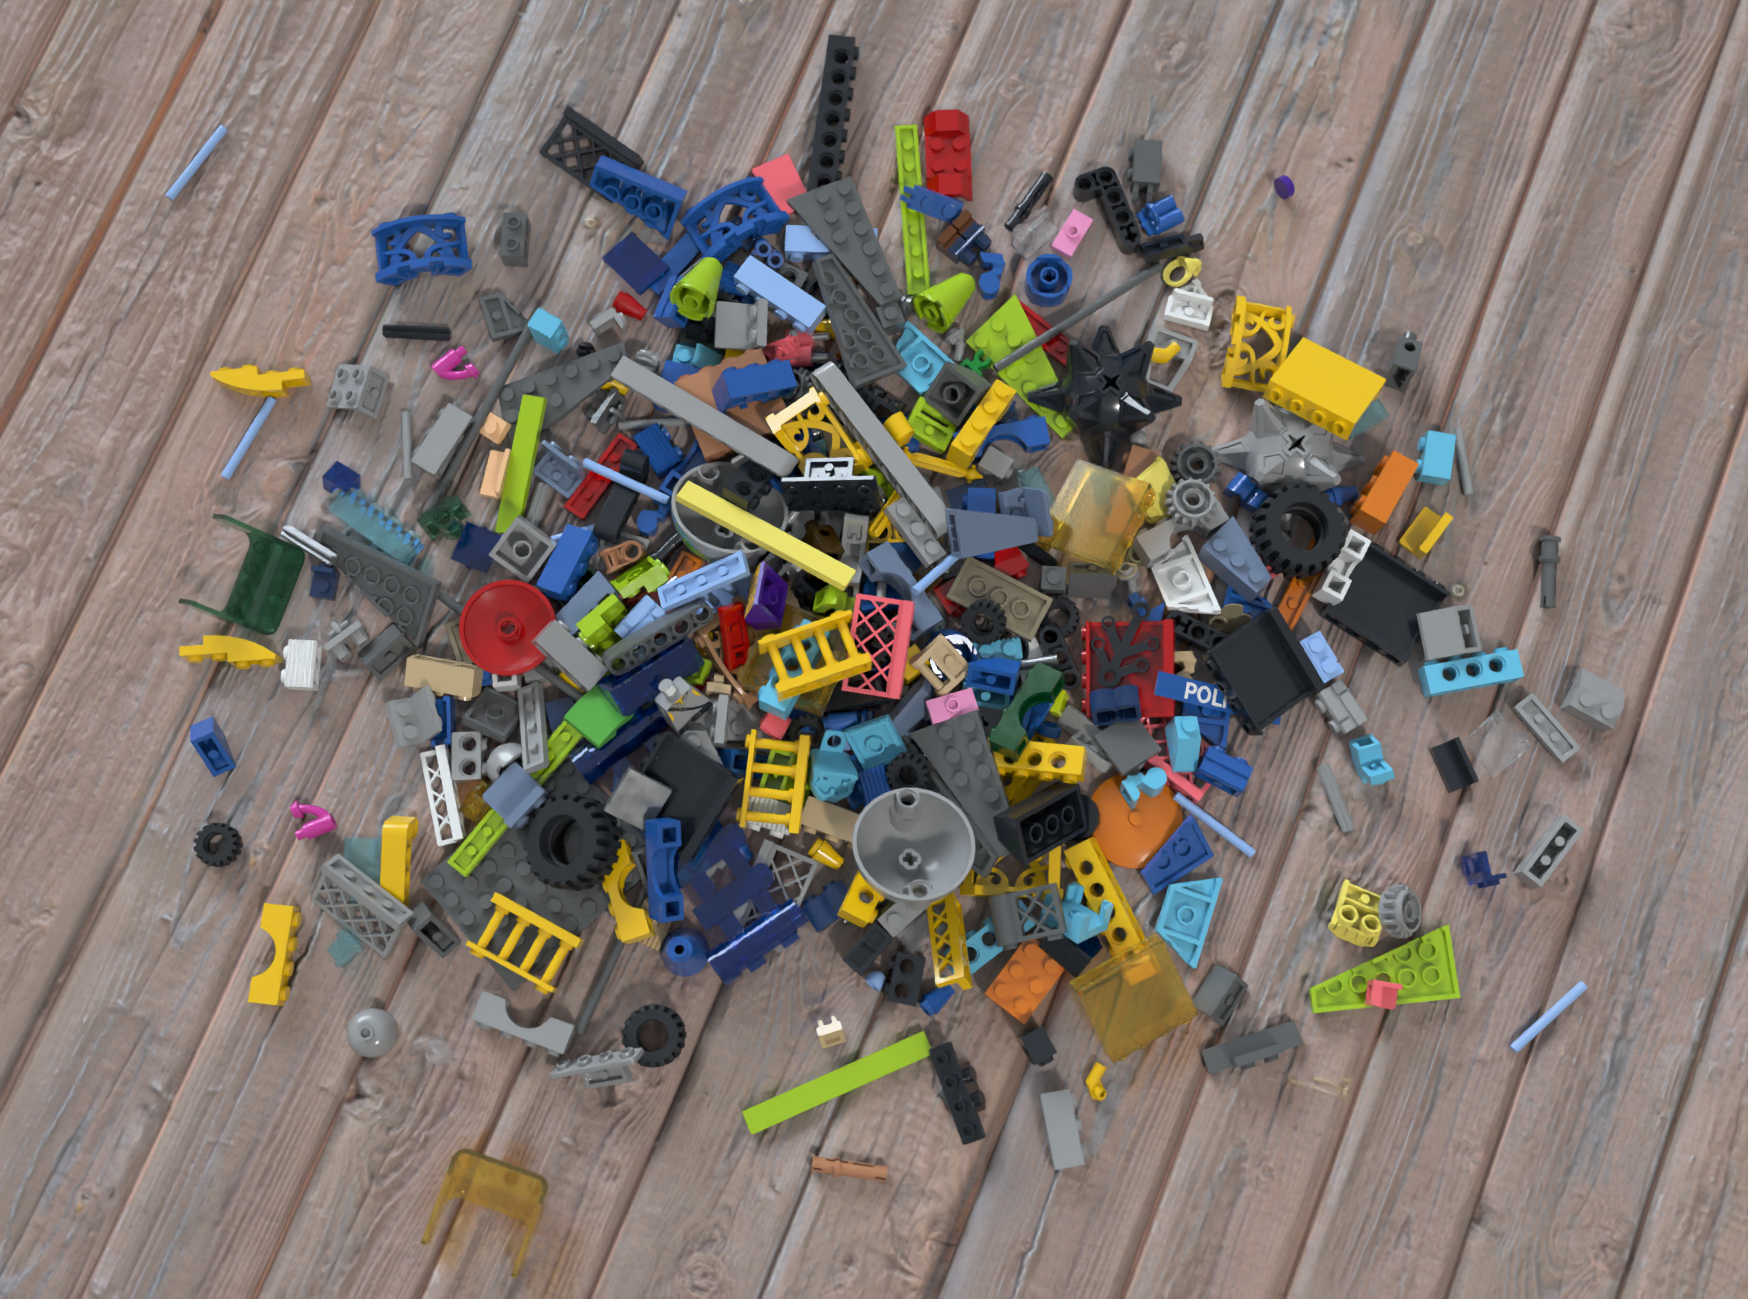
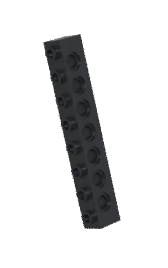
[806,34,859,192]

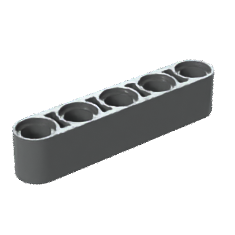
[602,598,713,676]

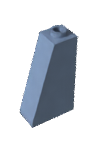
[945,508,1039,559]

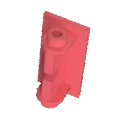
[762,335,799,363]

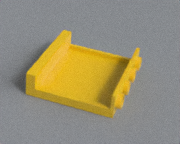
[1263,337,1387,441]

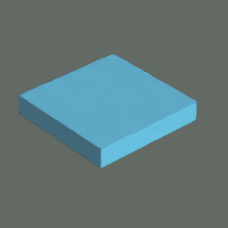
[844,714,908,771]

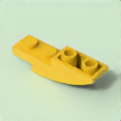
[210,364,311,398]
[179,635,282,669]

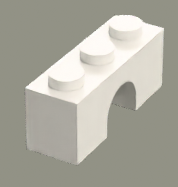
[1312,529,1371,606]

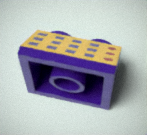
[744,561,788,630]

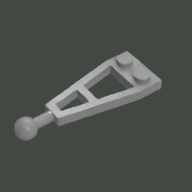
[1128,325,1199,447]

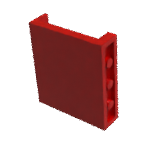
[1082,619,1175,718]

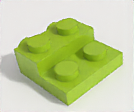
[610,556,671,599]
[575,593,629,652]

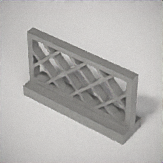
[726,839,819,953]
[310,853,414,958]

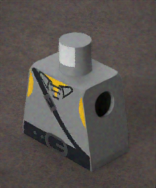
[655,677,714,736]

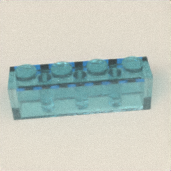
[328,487,424,566]

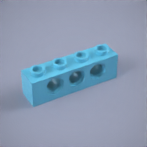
[757,619,830,721]
[1418,647,1524,698]
[943,899,1036,975]

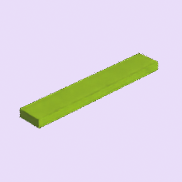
[495,394,547,534]

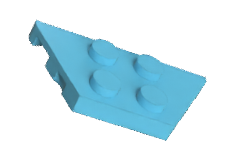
[896,320,955,396]
[1155,878,1223,969]

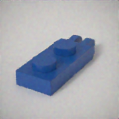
[900,185,964,224]

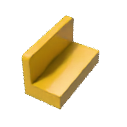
[1398,507,1454,559]

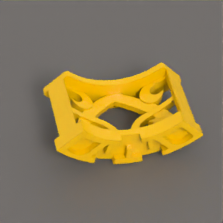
[1221,295,1295,393]
[765,387,869,476]
[960,832,1064,899]

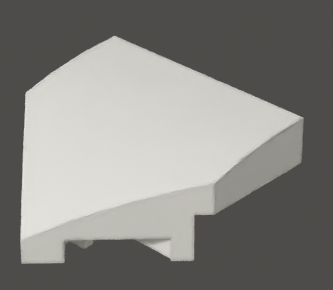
[1163,278,1214,331]

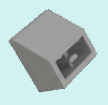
[1416,604,1482,661]

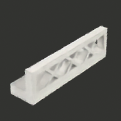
[420,744,467,847]

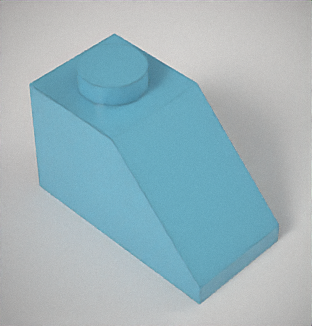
[1164,716,1201,772]

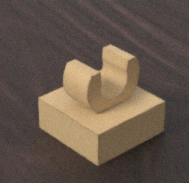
[702,674,731,698]
[816,1016,846,1049]

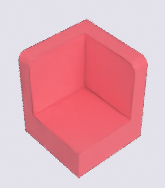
[758,712,792,750]
[1365,980,1403,1010]

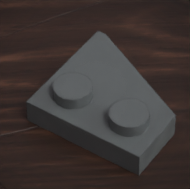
[479,292,528,342]

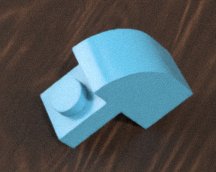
[1349,734,1395,785]

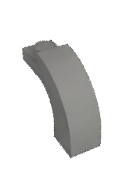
[839,513,869,598]

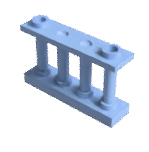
[657,550,754,615]

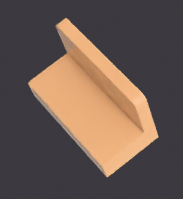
[480,449,511,500]

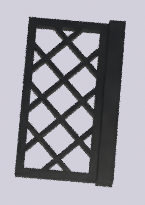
[539,106,645,204]

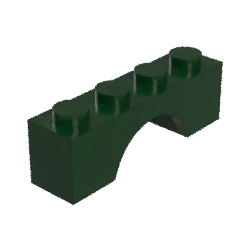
[988,661,1065,762]

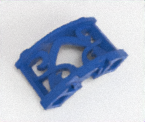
[680,176,790,264]
[371,212,473,286]

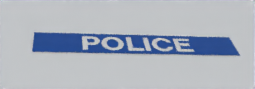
[1154,671,1281,725]

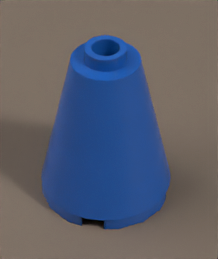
[661,927,710,977]

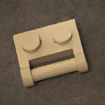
[909,633,969,697]

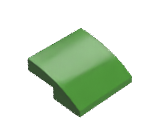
[564,682,634,749]

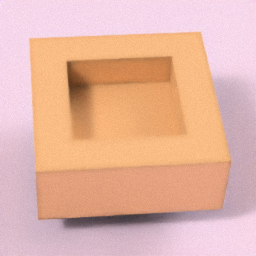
[479,412,511,445]

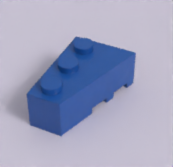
[711,359,797,415]

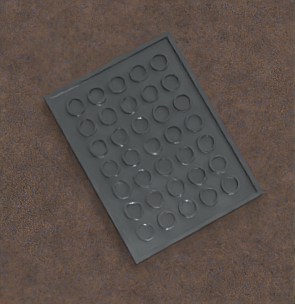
[420,754,647,991]

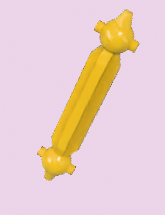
[902,446,983,484]

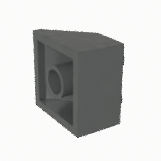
[923,361,992,427]

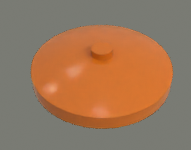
[1090,772,1183,869]

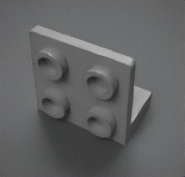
[714,299,768,351]
[326,364,390,419]
[385,685,442,749]
[678,695,731,748]

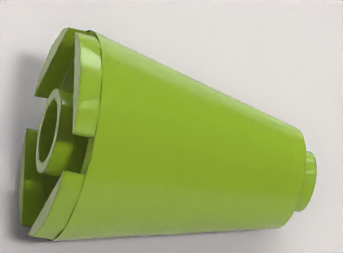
[670,257,723,321]
[913,273,975,333]

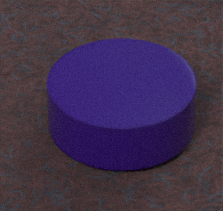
[1274,175,1295,200]

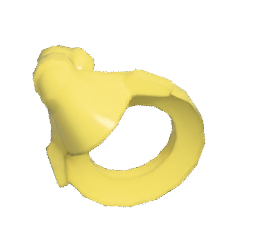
[1163,256,1202,287]

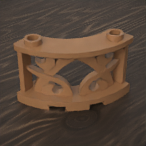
[693,595,791,710]

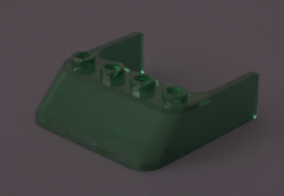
[178,514,305,635]

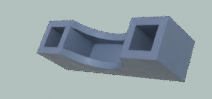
[858,541,943,641]

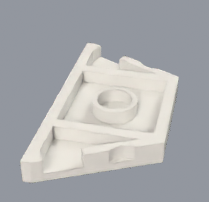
[1151,534,1221,615]

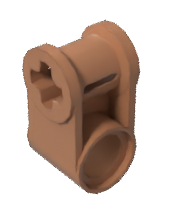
[598,540,647,576]

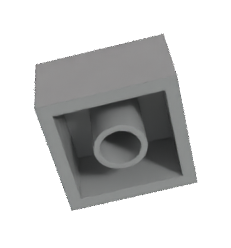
[489,515,558,584]

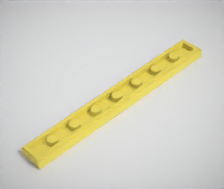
[675,480,856,591]

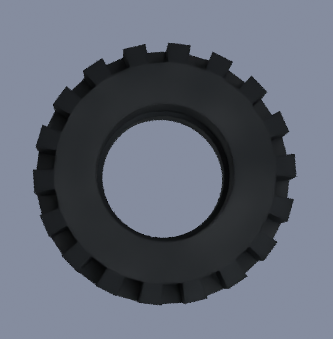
[622,1004,686,1068]

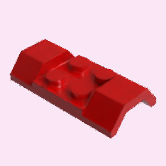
[924,109,973,201]

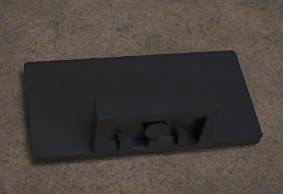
[823,359,910,416]
[780,457,882,512]

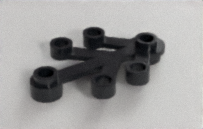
[1091,601,1159,688]

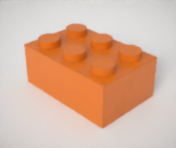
[1349,450,1419,535]
[983,934,1065,1024]

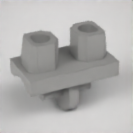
[323,620,371,662]

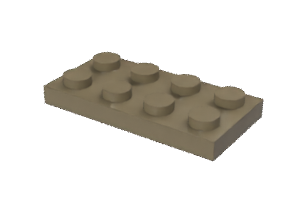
[946,557,1053,642]

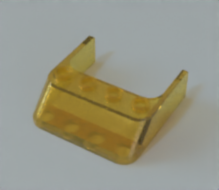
[420,1148,548,1278]

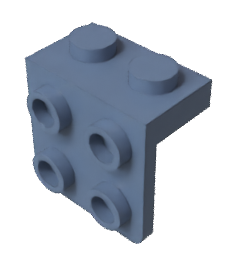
[533,440,585,500]
[998,487,1054,537]
[483,763,550,830]

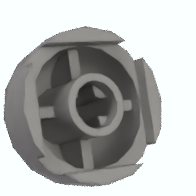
[486,742,523,783]
[346,1008,398,1058]

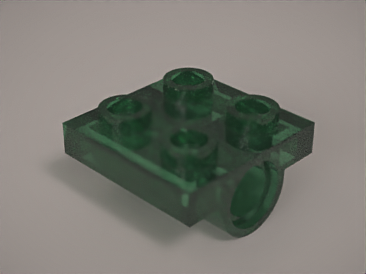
[416,495,472,540]

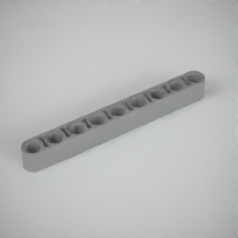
[610,356,799,478]
[810,361,948,539]

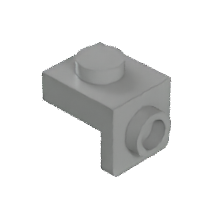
[589,307,628,337]

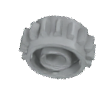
[1164,477,1218,529]
[1378,884,1422,938]

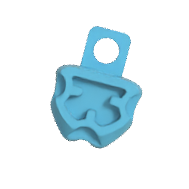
[809,729,858,803]

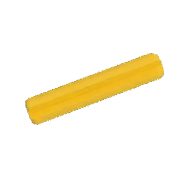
[868,490,901,538]

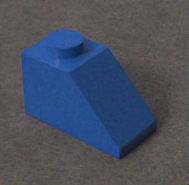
[966,657,1021,695]
[190,716,236,777]
[716,748,768,780]

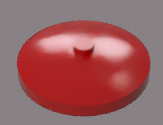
[459,580,557,677]

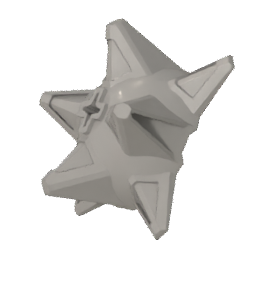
[1211,398,1365,532]

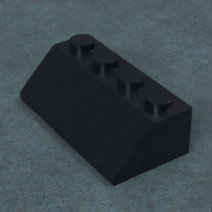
[993,782,1088,866]

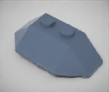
[889,675,935,741]

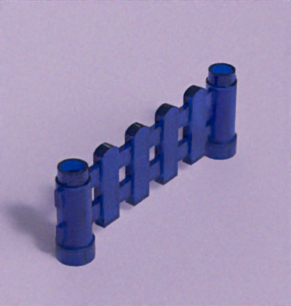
[569,700,809,986]

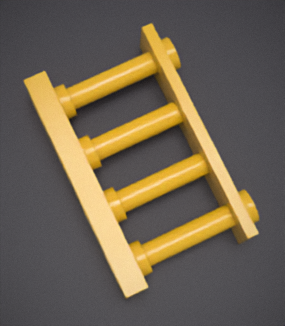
[758,609,872,702]
[736,729,811,834]
[466,892,585,995]

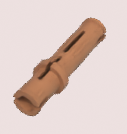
[811,1155,887,1183]

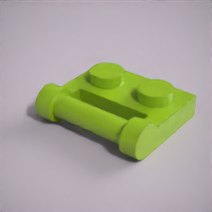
[908,396,957,454]

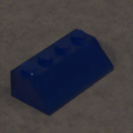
[595,637,705,716]

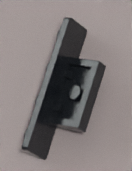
[929,1042,986,1145]

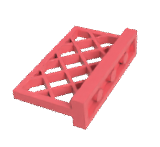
[842,593,916,699]
[1139,717,1212,804]

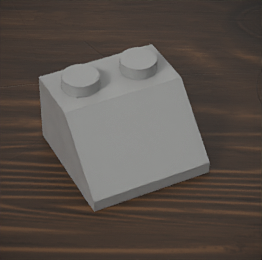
[1560,668,1625,733]

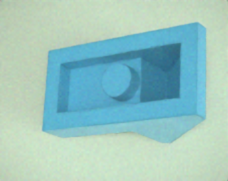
[672,343,722,369]

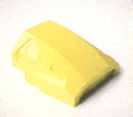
[1125,456,1176,525]
[1328,879,1382,947]

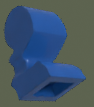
[978,252,1006,300]
[1222,471,1269,514]
[637,498,672,537]

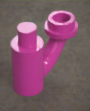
[431,345,480,380]
[290,801,337,840]

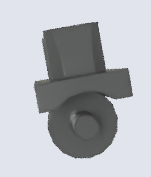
[585,387,627,434]

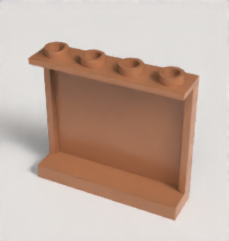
[674,348,792,464]

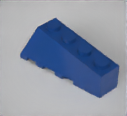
[589,155,687,240]

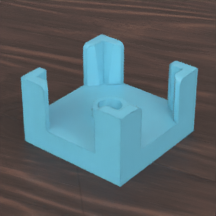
[1039,882,1114,944]

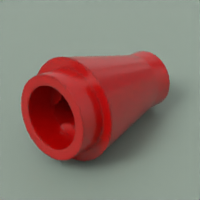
[612,291,648,322]

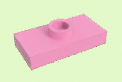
[1051,209,1093,259]
[925,687,979,725]

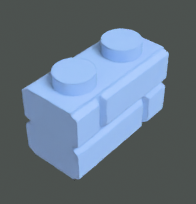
[614,594,667,650]
[1298,631,1344,684]

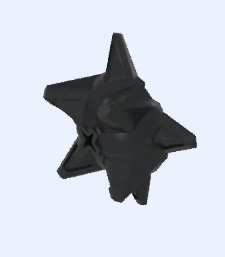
[1028,325,1182,473]

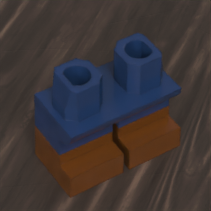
[936,209,992,267]

